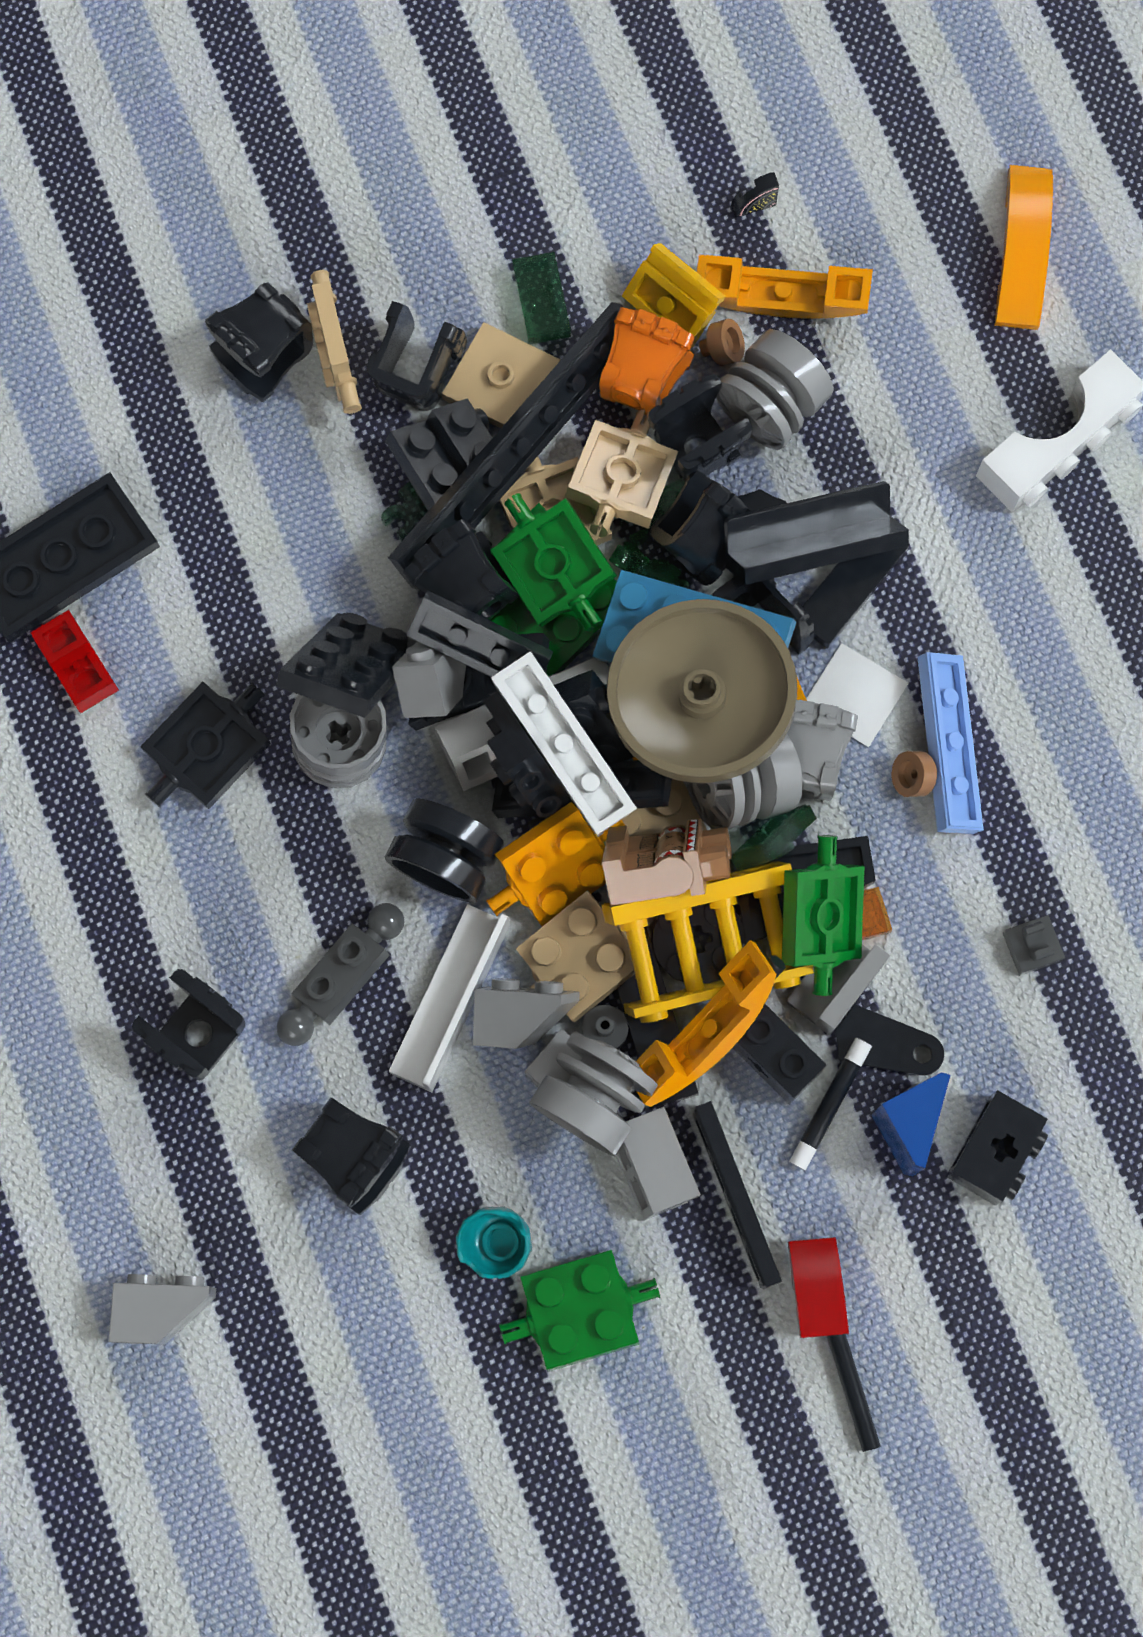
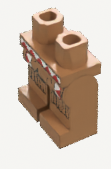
[602,818,732,906]

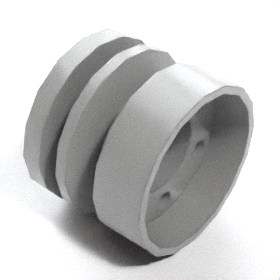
[716,329,834,450]
[290,695,387,788]
[686,734,803,830]
[529,1032,658,1157]

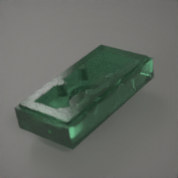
[512,252,571,344]
[731,804,817,871]

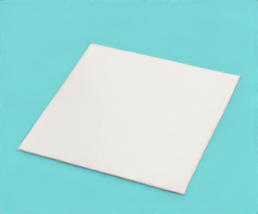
[806,643,909,747]

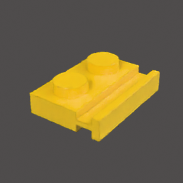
[621,243,726,348]

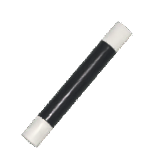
[789,1038,872,1171]

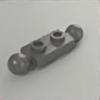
[277,903,405,1046]

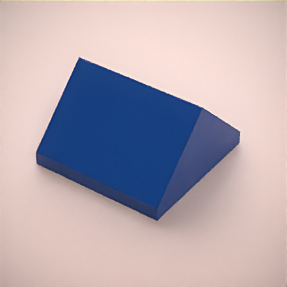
[871,1072,951,1177]

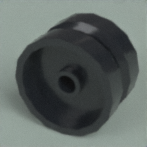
[385,798,504,903]

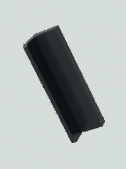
[724,481,909,585]

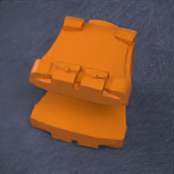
[599,307,695,416]

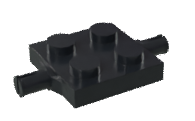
[140,681,271,809]

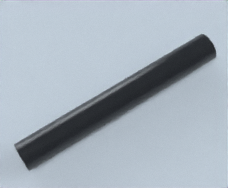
[827,1334,881,1452]

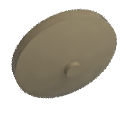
[607,599,797,783]

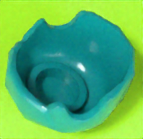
[456,1207,532,1279]

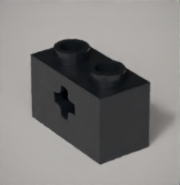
[732,1004,827,1105]
[946,1090,1048,1205]

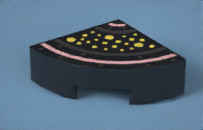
[731,172,779,218]

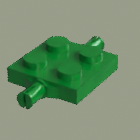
[490,493,617,632]
[782,835,865,996]
[499,1250,661,1372]

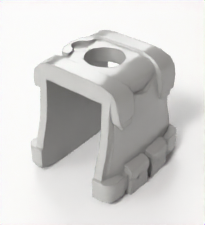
[787,700,858,801]

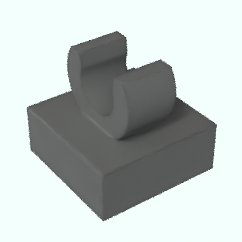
[1002,915,1065,976]

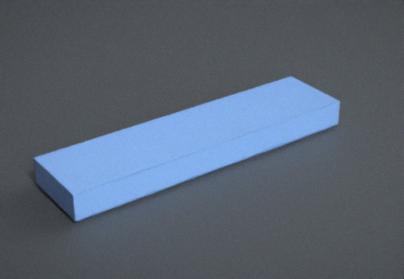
[917,652,984,834]

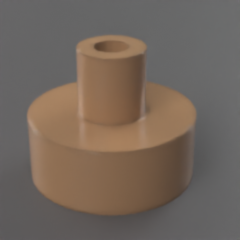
[699,319,745,366]
[891,751,937,797]

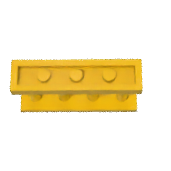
[601,861,814,1023]

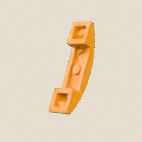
[995,165,1053,330]
[697,254,873,319]
[635,940,777,1107]

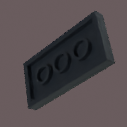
[0,472,160,643]
[276,613,417,718]

